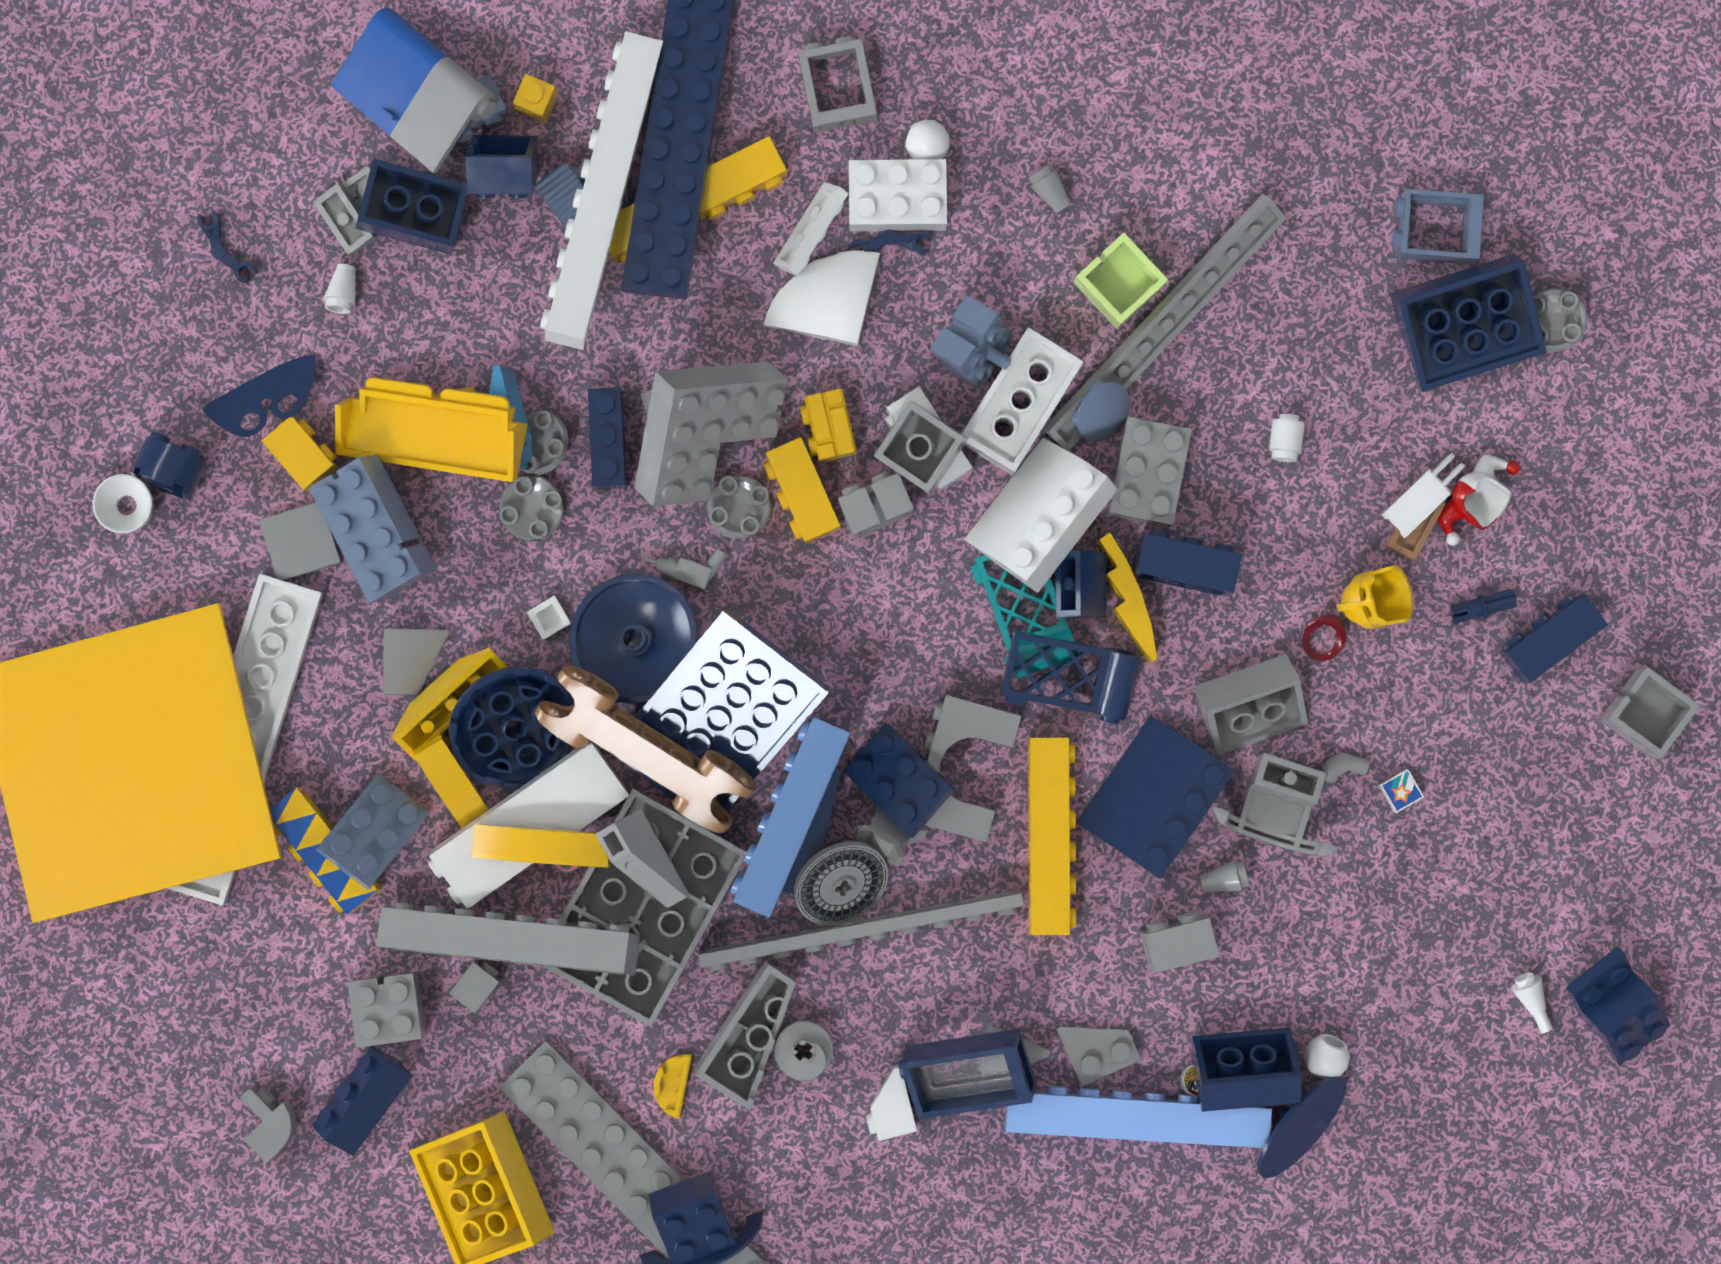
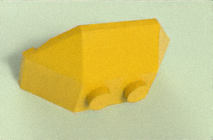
[391,647,508,760]

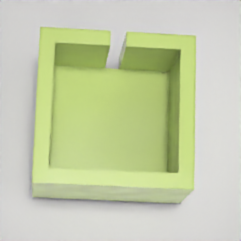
[1073,233,1168,330]

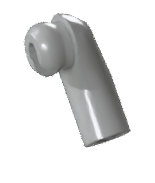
[1322,752,1370,783]

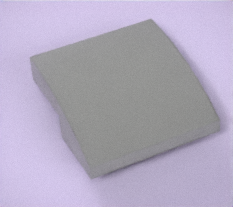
[313,165,381,255]

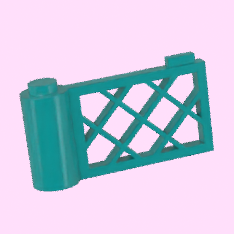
[970,555,1078,680]

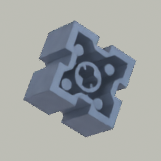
[930,295,1013,389]

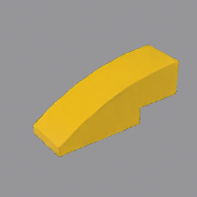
[412,734,489,828]

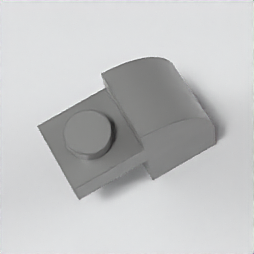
[240,1085,297,1164]

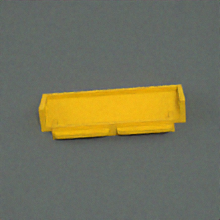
[335,377,528,482]

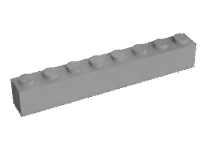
[376,902,640,976]

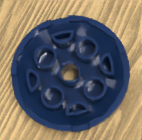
[449,666,574,789]

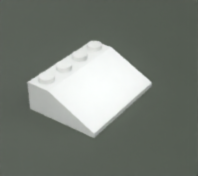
[964,438,1118,593]

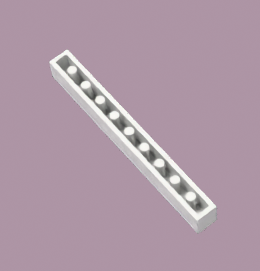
[540,31,663,350]

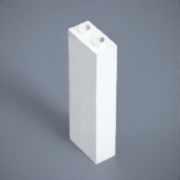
[428,740,629,909]

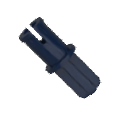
[1449,589,1517,625]

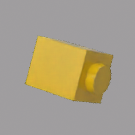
[513,74,559,124]

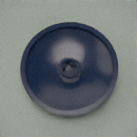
[569,574,699,705]

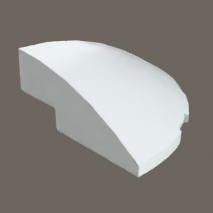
[763,251,880,347]

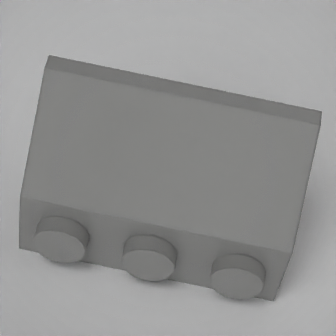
[1194,654,1308,756]

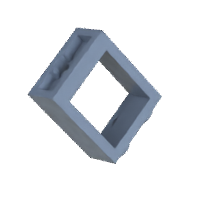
[1392,189,1484,264]

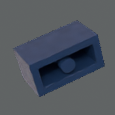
[1056,550,1107,619]

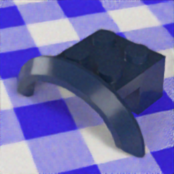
[639,1171,763,1264]

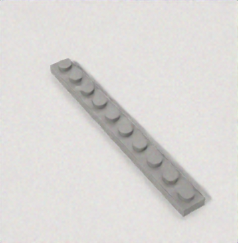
[1043,194,1287,451]
[698,889,1024,971]

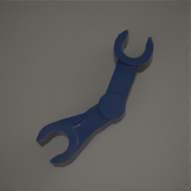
[197,210,257,284]
[848,230,932,255]

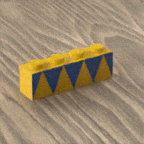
[270,787,382,915]

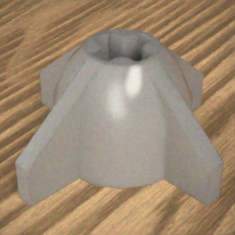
[854,805,928,866]

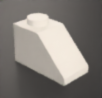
[866,1065,917,1141]

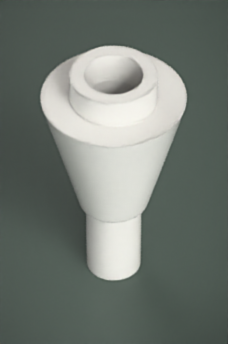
[1511,973,1553,1033]

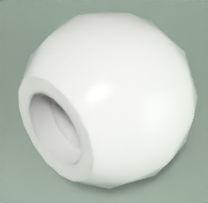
[905,119,950,159]
[1304,1034,1350,1079]

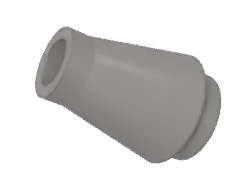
[1028,164,1071,214]
[1200,860,1250,894]

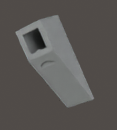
[596,809,690,908]

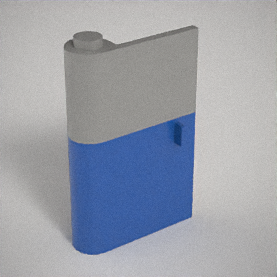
[330,7,497,173]

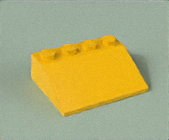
[409,1111,555,1264]

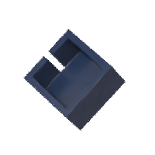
[465,135,539,199]

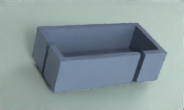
[309,455,438,604]

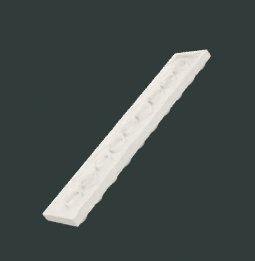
[167,574,324,906]

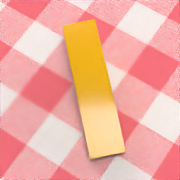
[1097,533,1157,663]
[472,823,610,868]

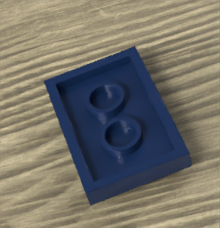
[843,723,956,838]

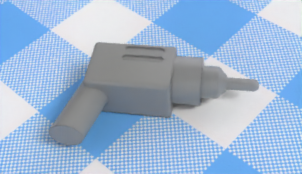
[644,550,728,590]

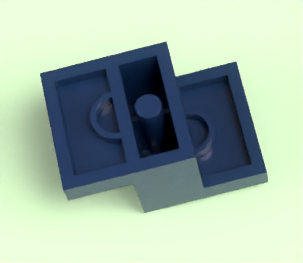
[1566,947,1670,1066]

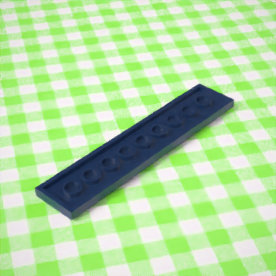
[621,0,734,300]

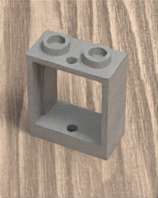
[798,36,877,133]

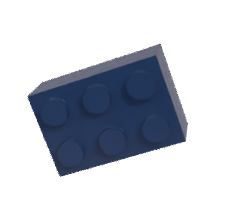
[355,158,467,254]
[1132,530,1242,597]
[1192,1027,1302,1112]

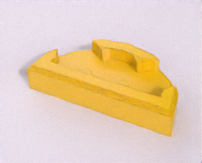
[654,1054,692,1119]

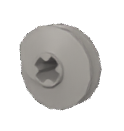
[774,1020,833,1081]

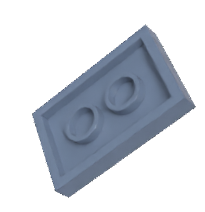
[316,773,430,890]

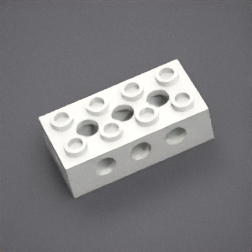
[962,327,1084,476]

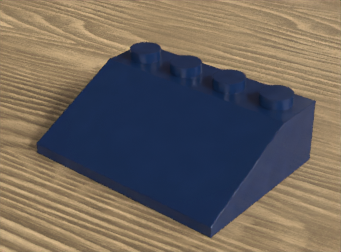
[1390,254,1547,392]
[1077,716,1235,879]

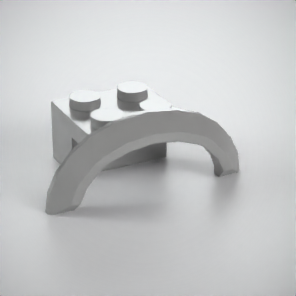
[1212,753,1338,857]

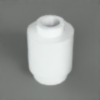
[1269,414,1305,462]

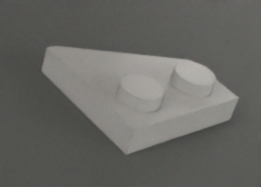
[1056,1026,1141,1087]

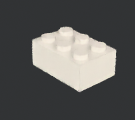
[849,159,947,232]

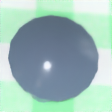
[1071,380,1130,442]

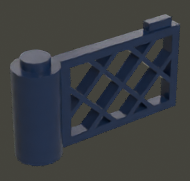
[1000,630,1141,724]

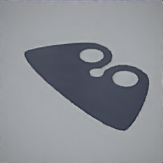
[203,356,315,437]

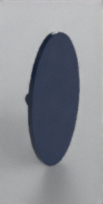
[1257,1076,1347,1178]

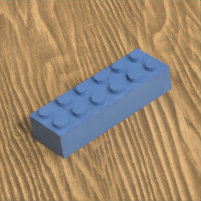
[730,717,850,918]

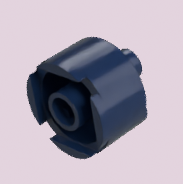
[130,431,207,500]

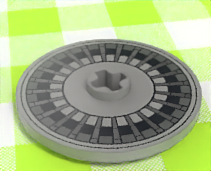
[794,841,888,926]

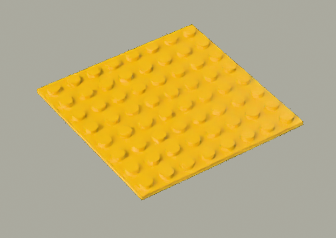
[0,603,282,923]

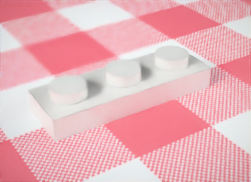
[773,182,849,276]

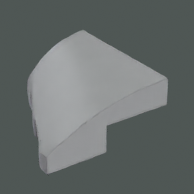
[383,629,449,695]

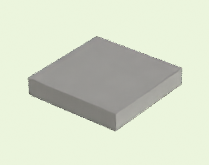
[259,502,342,581]

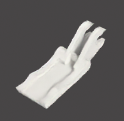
[1382,453,1465,538]

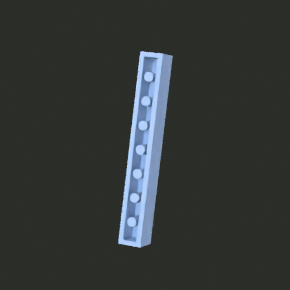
[1004,1086,1272,1148]

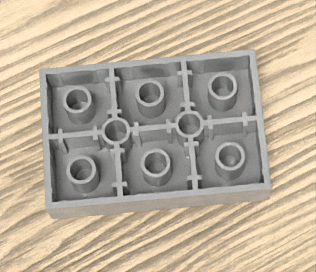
[543,789,747,1027]

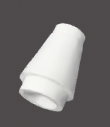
[323,264,356,314]

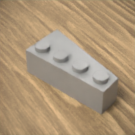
[693,959,796,1111]

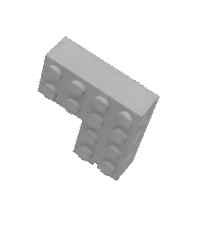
[634,361,788,507]

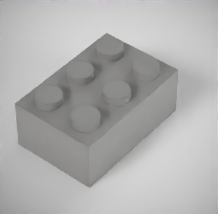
[1106,417,1192,528]

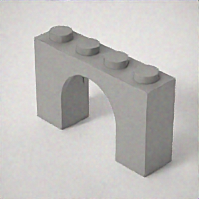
[923,695,1022,843]

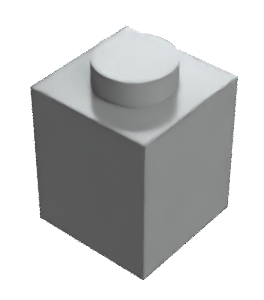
[449,960,502,1013]

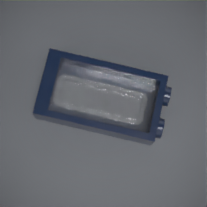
[898,1029,1037,1119]

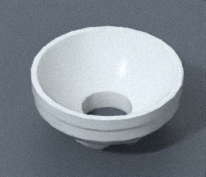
[92,474,154,534]

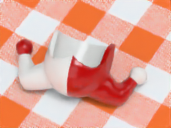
[1437,455,1520,546]

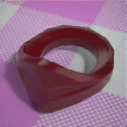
[1302,615,1347,661]

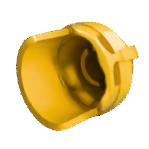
[1336,565,1413,629]

